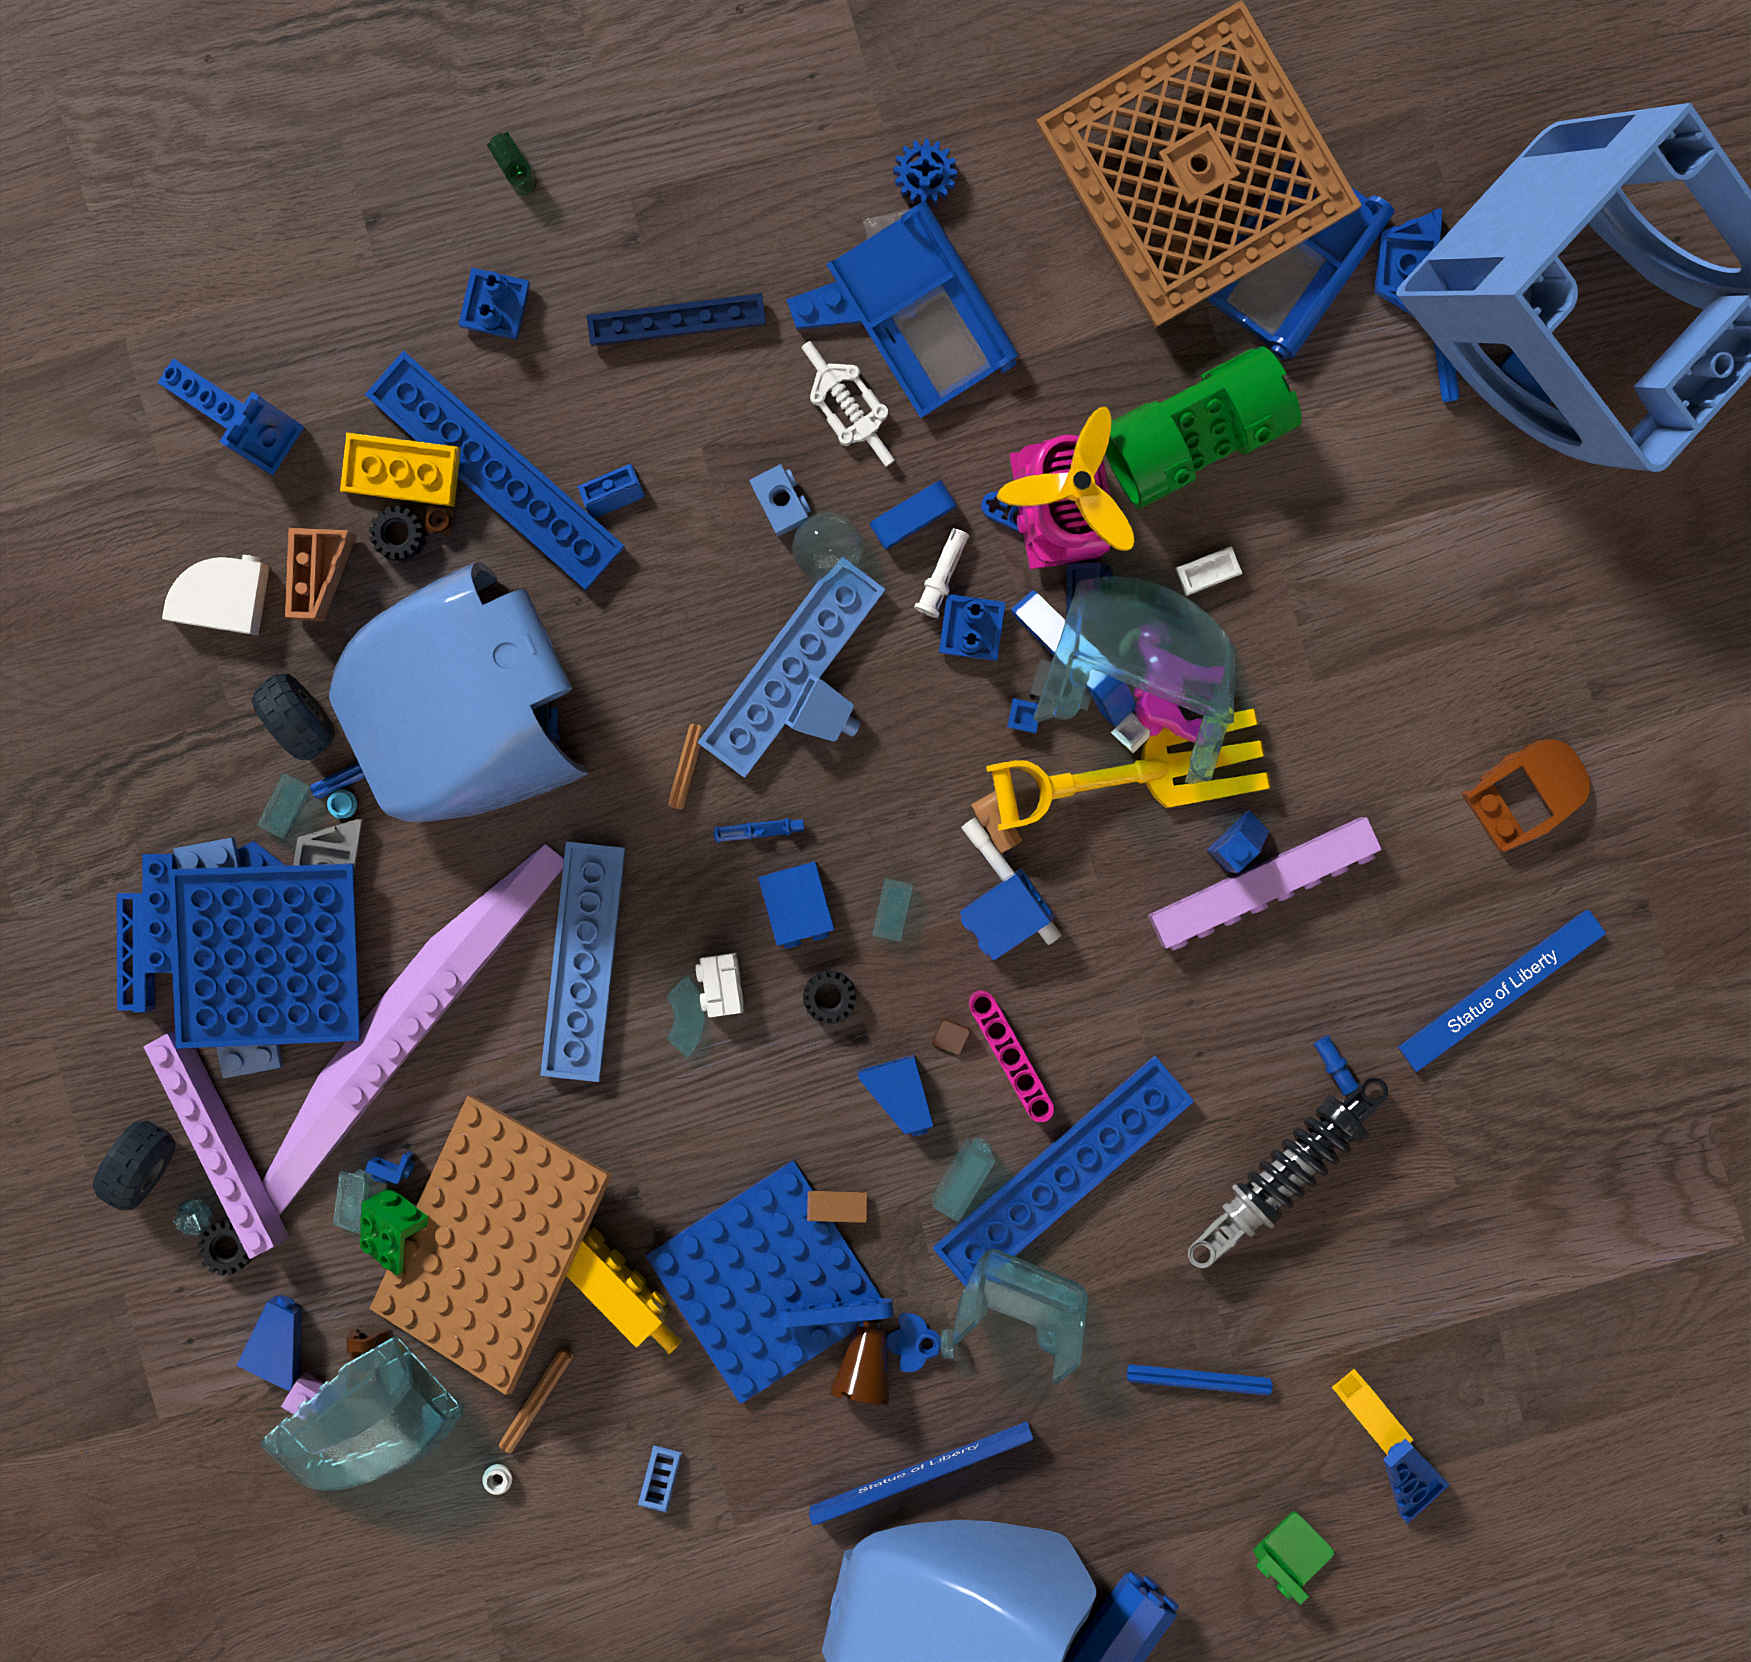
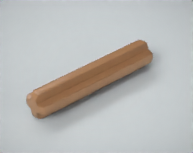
[668,724,705,810]

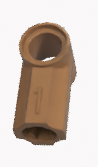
[970,791,1022,853]

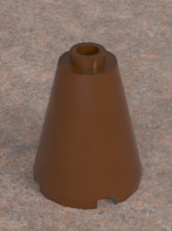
[830,1321,889,1406]

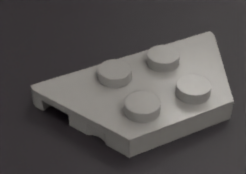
[293,819,363,874]

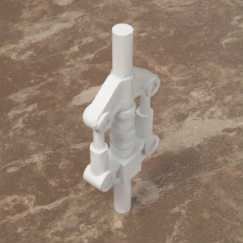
[801,341,895,467]

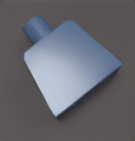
[784,674,860,742]

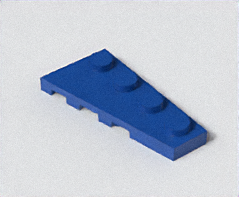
[1383,1439,1450,1524]

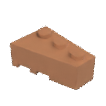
[285,528,357,622]

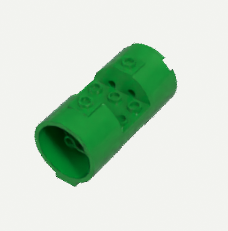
[1105,346,1302,509]

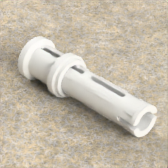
[914,528,969,618]

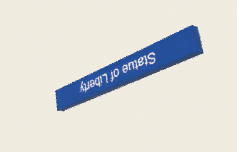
[1397,910,1606,1072]
[809,1421,1033,1526]

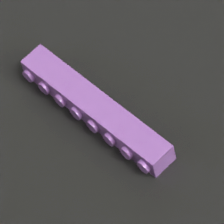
[1148,817,1382,951]
[143,1031,290,1259]

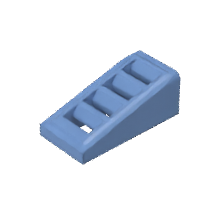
[638,1445,682,1512]

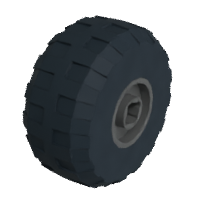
[251,673,335,760]
[92,1120,176,1211]

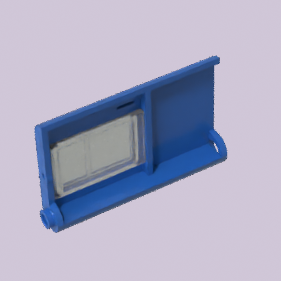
[1205,160,1395,360]
[826,201,1019,418]

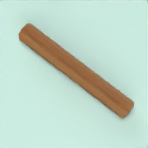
[499,1348,573,1453]

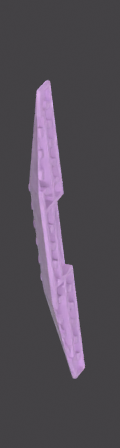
[262,844,564,1216]

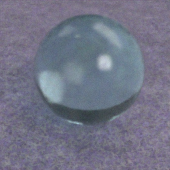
[792,512,863,583]

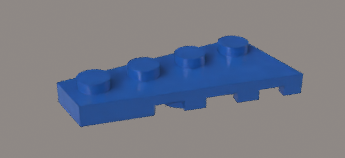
[786,282,917,330]

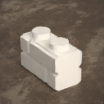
[696,952,745,1017]

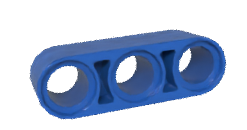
[869,480,957,550]

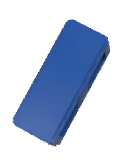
[577,463,645,519]

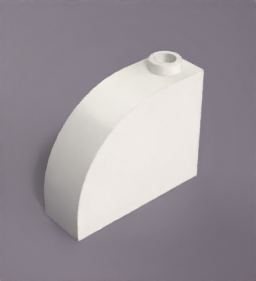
[162,555,270,636]

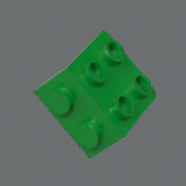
[360,1187,429,1275]
[1253,1511,1334,1605]

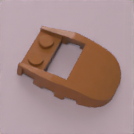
[1461,739,1590,853]

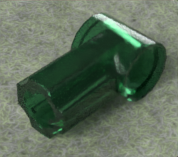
[487,132,537,195]

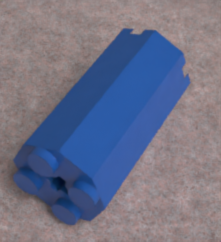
[1064,1571,1179,1662]

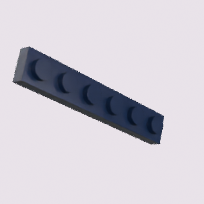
[587,293,766,347]

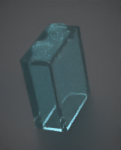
[931,1137,996,1223]

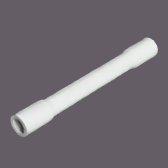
[961,817,1062,945]

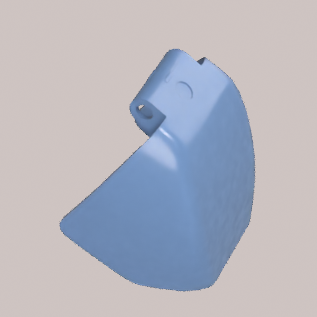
[329,562,589,823]
[822,1520,1096,1662]

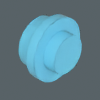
[327,789,358,819]

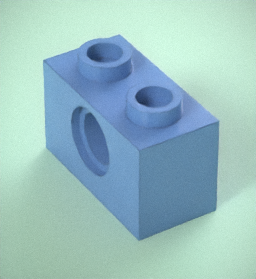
[749,464,811,537]

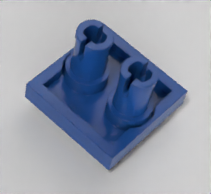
[458,267,531,341]
[939,594,1005,661]

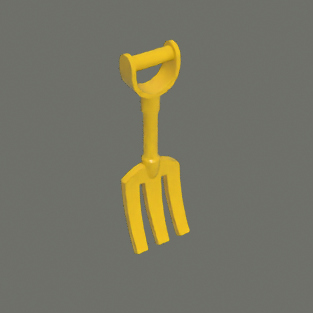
[986,709,1271,831]

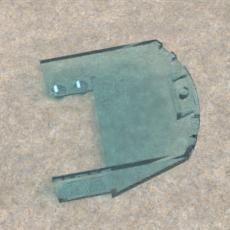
[1034,576,1235,784]

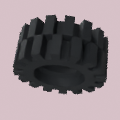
[369,506,427,562]
[803,970,856,1024]
[197,1218,252,1276]

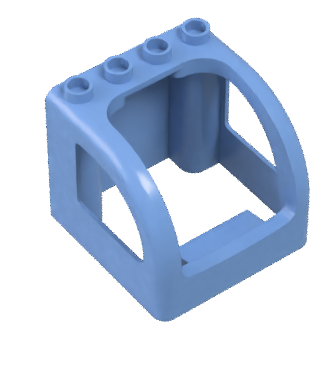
[1396,103,1751,472]

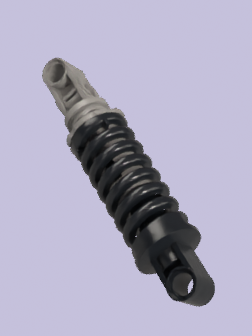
[1188,1077,1388,1268]

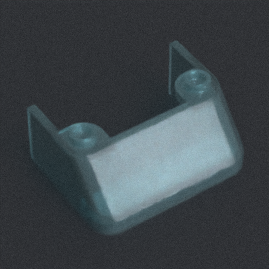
[952,1249,1088,1384]

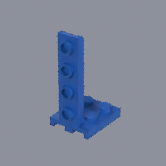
[157,358,305,476]

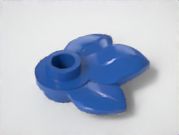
[886,1313,942,1372]

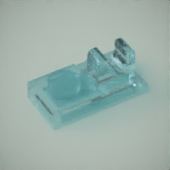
[333,1169,371,1234]

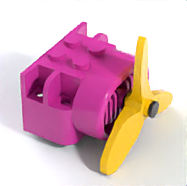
[997,407,1134,570]

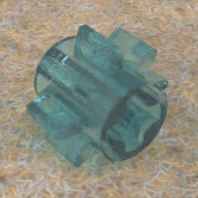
[172,1199,213,1236]

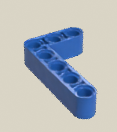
[1010,590,1136,727]

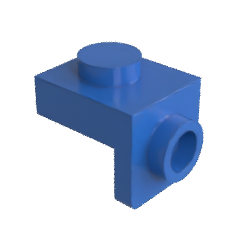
[364,1151,415,1185]

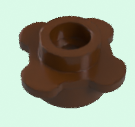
[424,505,455,536]

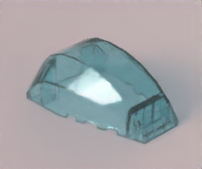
[260,1335,463,1491]

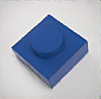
[1007,698,1042,734]

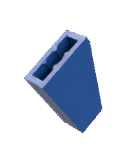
[1206,810,1269,873]
[857,1055,933,1137]
[236,1295,302,1392]

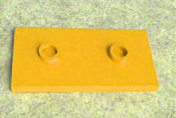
[340,432,461,507]

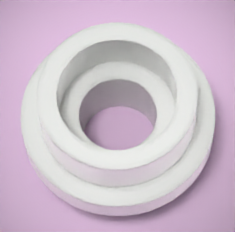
[482,1464,513,1495]

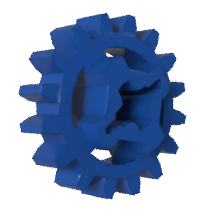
[893,138,957,205]

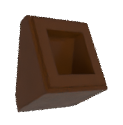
[932,1017,971,1055]

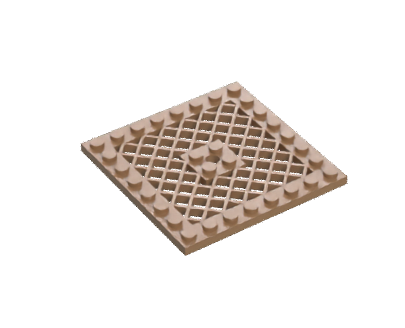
[1036,0,1362,329]

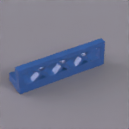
[117,893,155,1012]

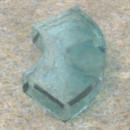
[666,975,705,1058]

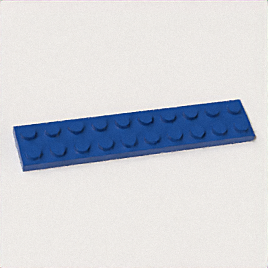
[364,351,625,591]
[933,1055,1194,1293]

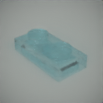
[257,773,311,839]
[872,878,913,942]

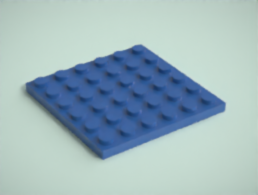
[168,863,360,1049]
[645,1159,883,1404]

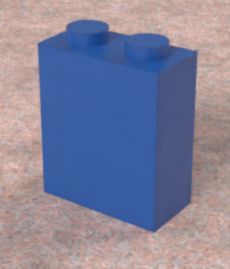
[758,861,835,949]
[959,868,1055,961]

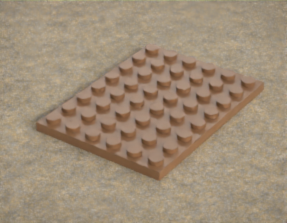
[369,1095,612,1395]

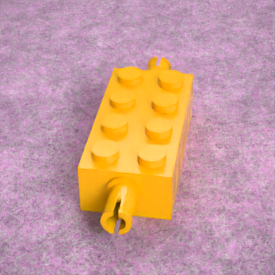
[566,1227,682,1354]

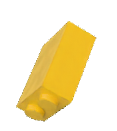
[1332,1369,1413,1455]

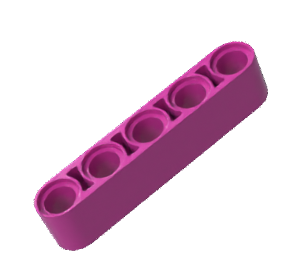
[968,990,1054,1122]

